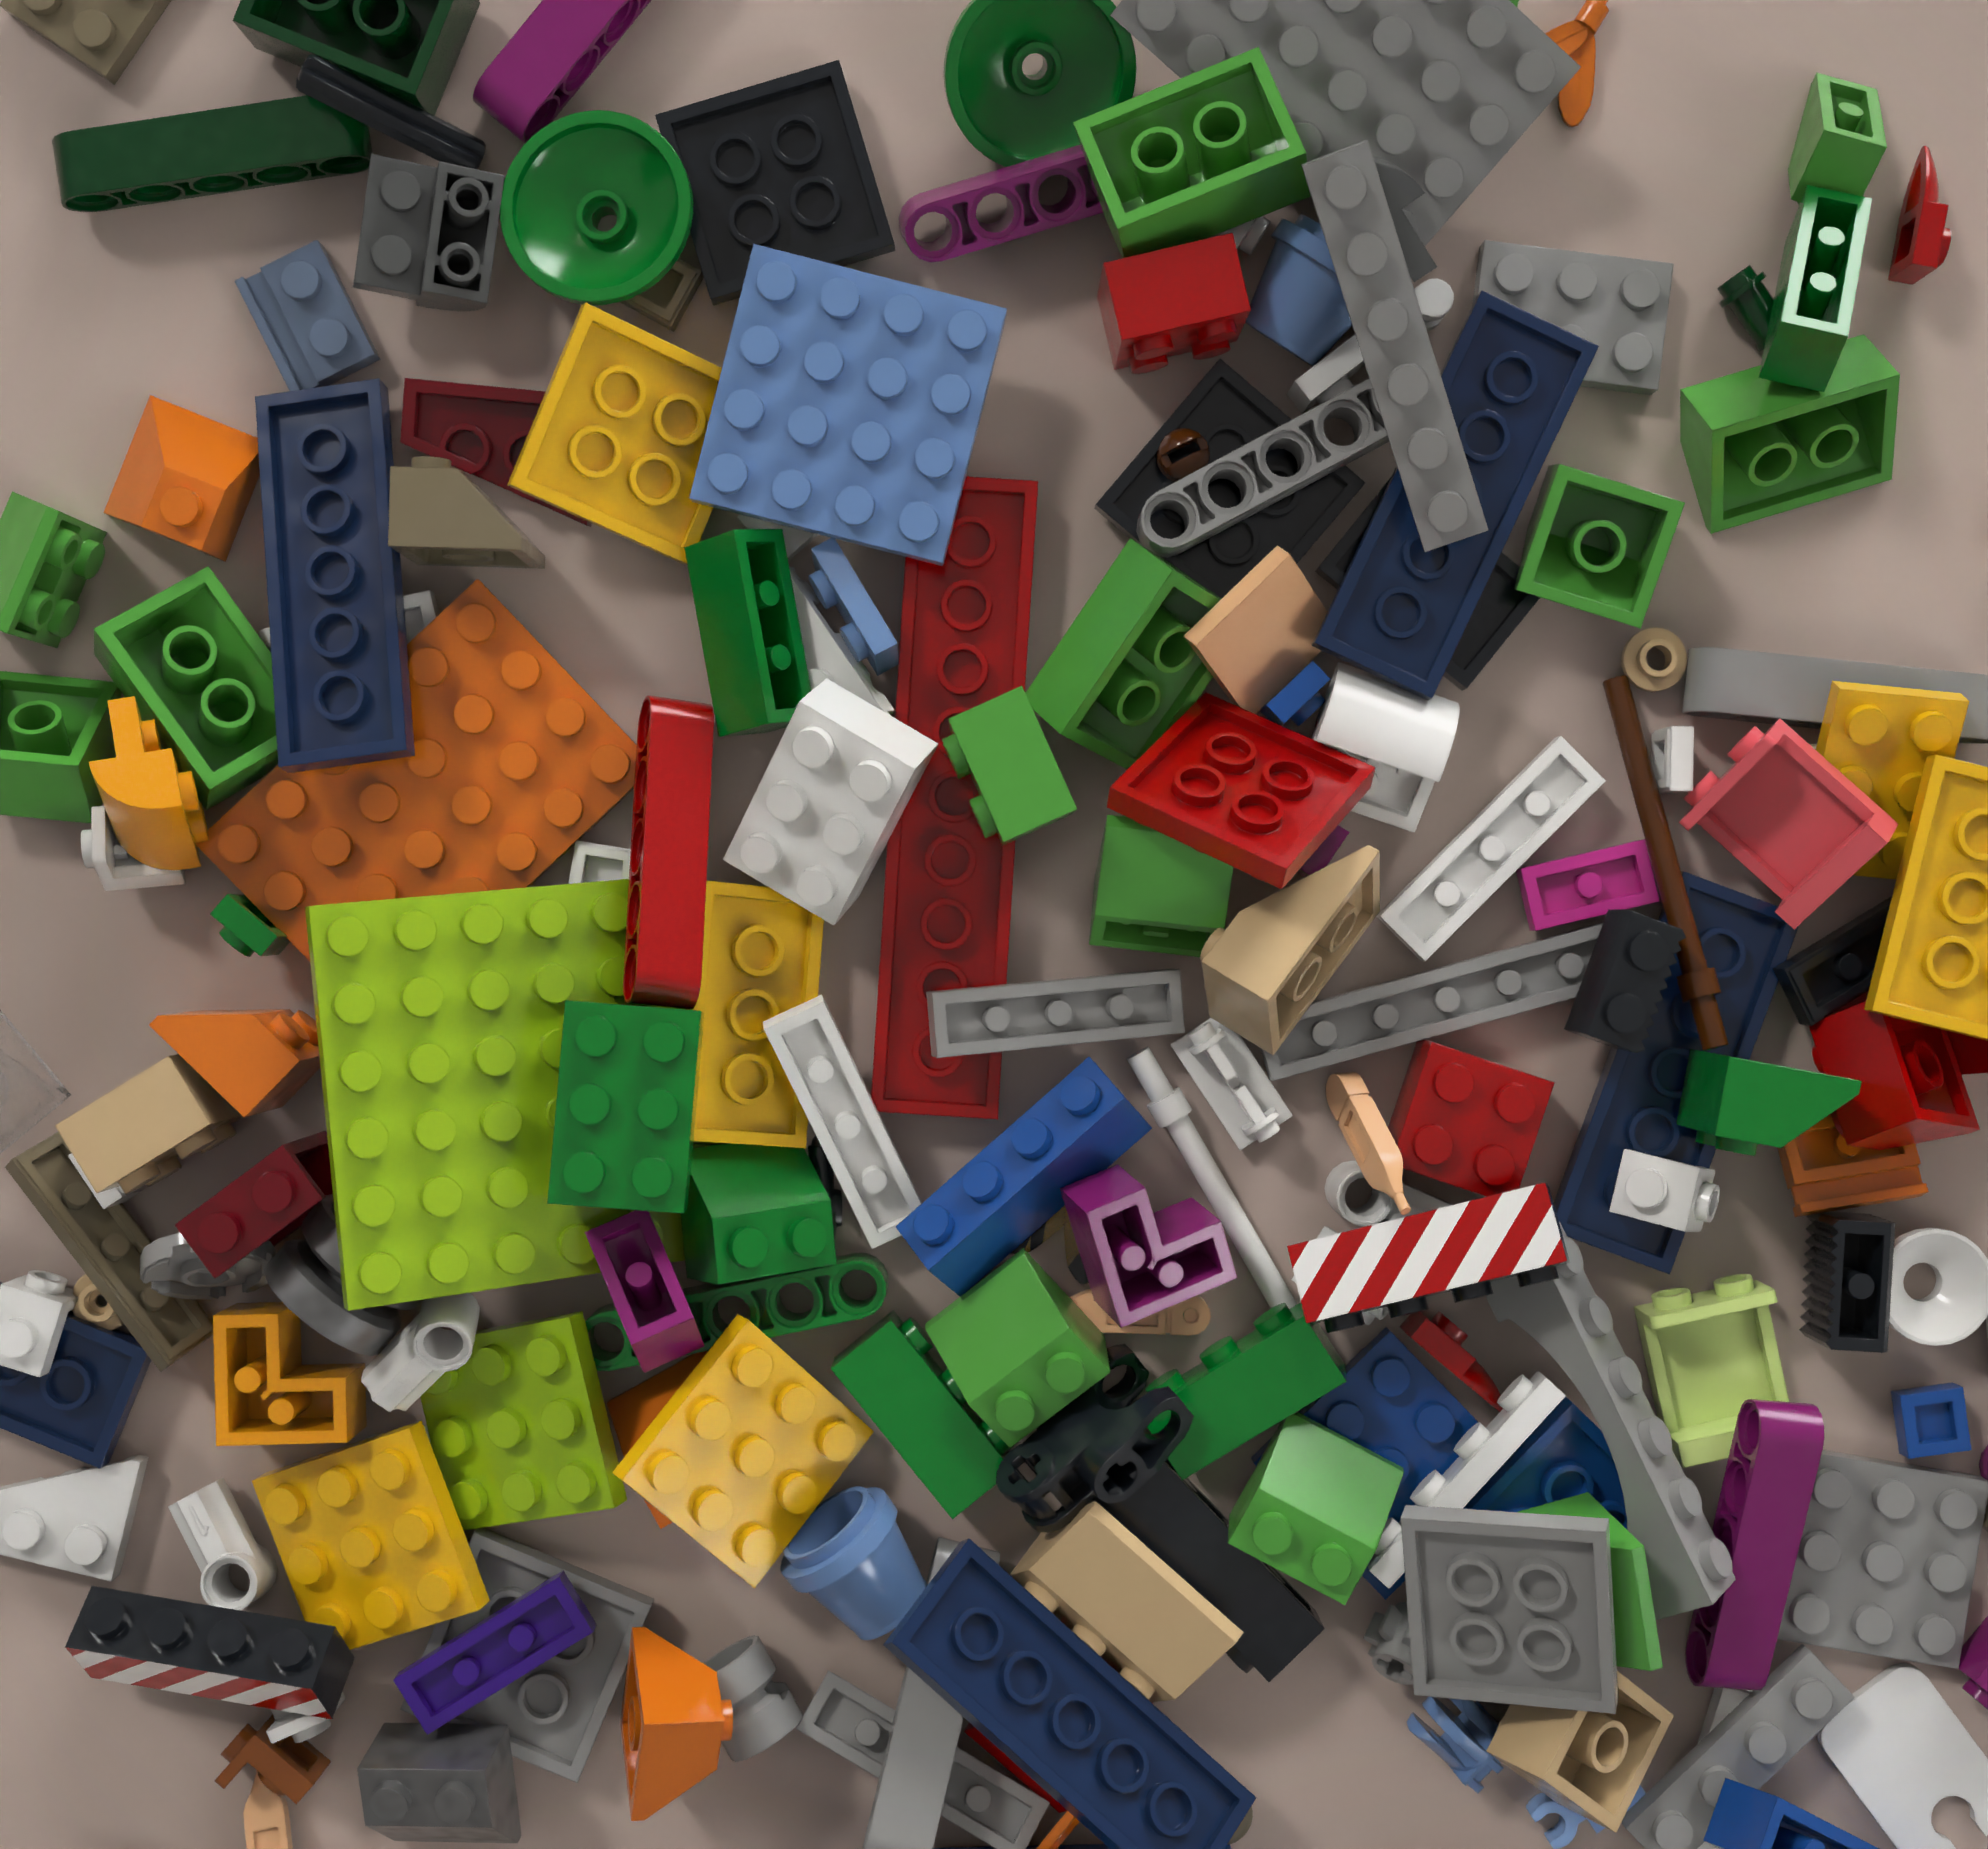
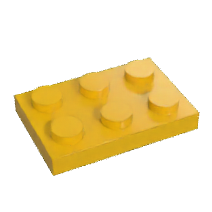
[1816,681,1969,879]

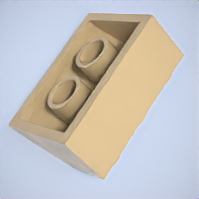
[1010,1501,1244,1703]

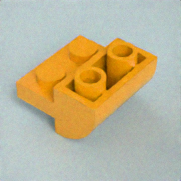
[89,696,209,870]

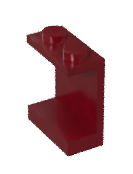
[175,1131,333,1279]

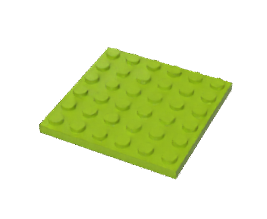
[305,879,717,1311]

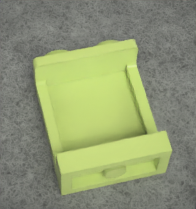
[1633,1274,1789,1468]

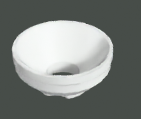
[1889,1228,1988,1346]

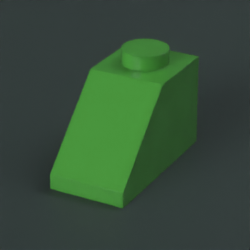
[1788,72,1887,205]

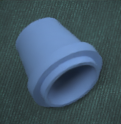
[1245,214,1352,366]
[780,1486,928,1640]

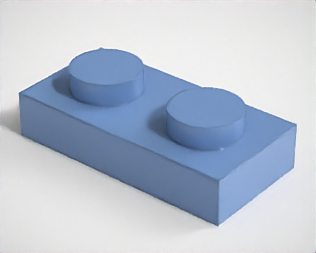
[808,538,899,676]

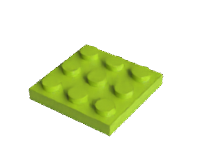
[420,1311,627,1530]

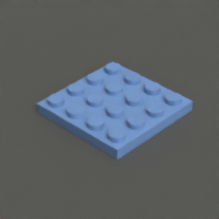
[689,244,1007,566]

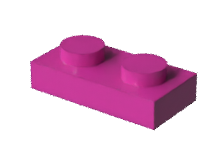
[1516,839,1660,931]

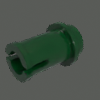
[1717,265,1774,352]

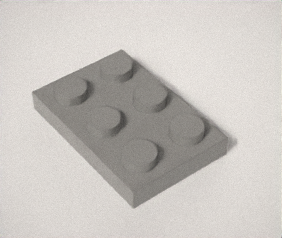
[1472,240,1674,395]

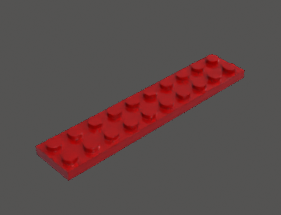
[871,476,1038,1119]

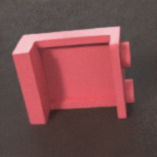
[1679,718,1898,930]

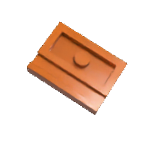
[1777,1114,1929,1217]

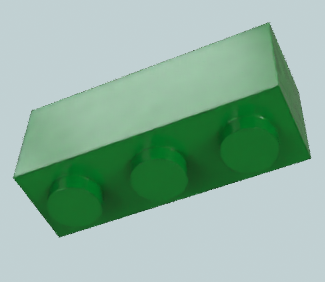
[1759,185,1872,392]
[684,529,811,737]
[1145,1302,1347,1480]
[831,1310,1014,1519]

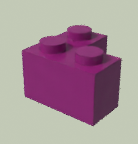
[1060,1164,1237,1328]

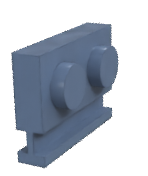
[235,240,381,391]

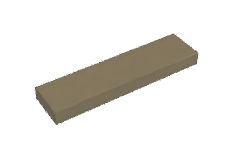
[5,1132,213,1372]

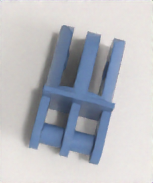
[1407,1697,1503,1793]

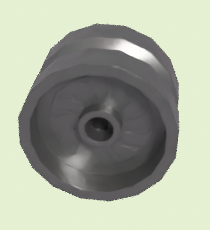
[264,1194,423,1356]

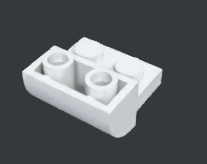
[1311,662,1460,833]

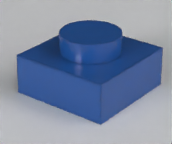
[1260,661,1330,726]
[1891,1382,1972,1459]

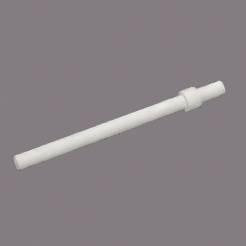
[1127,1047,1297,1309]

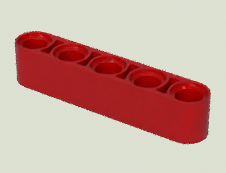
[623,695,714,1009]

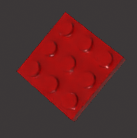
[1107,692,1376,890]

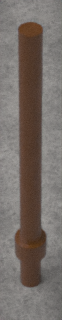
[1602,675,1729,1051]

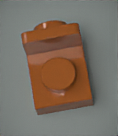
[215,1714,331,1805]

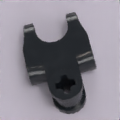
[996,1343,1194,1533]

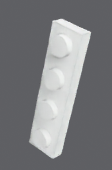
[1376,736,1606,961]
[763,995,922,1249]
[1368,1371,1566,1589]

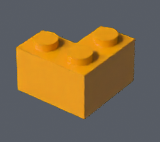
[213,1302,367,1446]

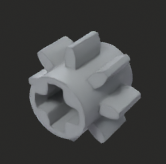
[1364,1602,1413,1685]

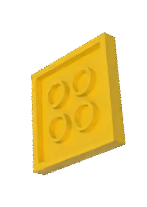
[507,302,722,565]
[612,1314,874,1589]
[252,1420,490,1650]

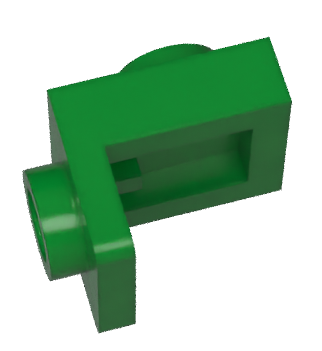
[210,894,290,957]

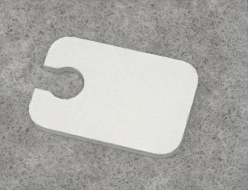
[1817,1663,1988,1849]

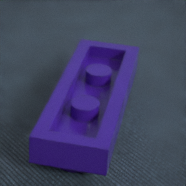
[393,1570,597,1735]

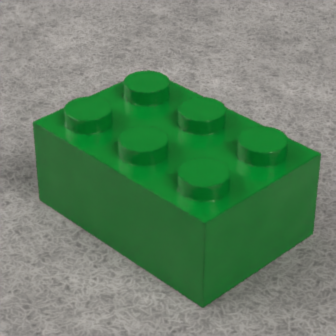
[547,1000,704,1214]

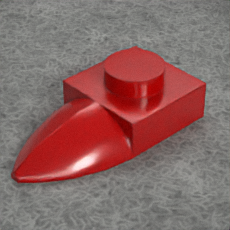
[1888,146,1951,285]
[1400,1311,1503,1412]

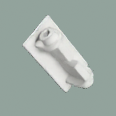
[1170,1018,1293,1151]

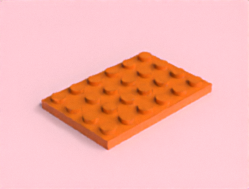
[195,579,637,962]

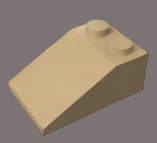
[1200,845,1380,1055]

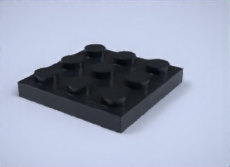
[655,60,895,306]
[1094,359,1366,598]

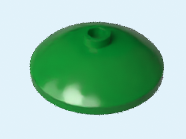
[943,0,1137,167]
[500,110,693,305]

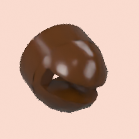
[1157,428,1210,482]

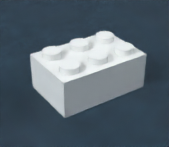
[723,678,938,926]

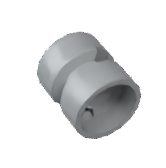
[703,1635,803,1762]

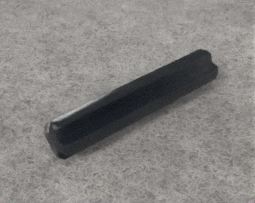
[296,55,486,169]

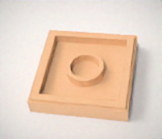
[1184,545,1328,714]

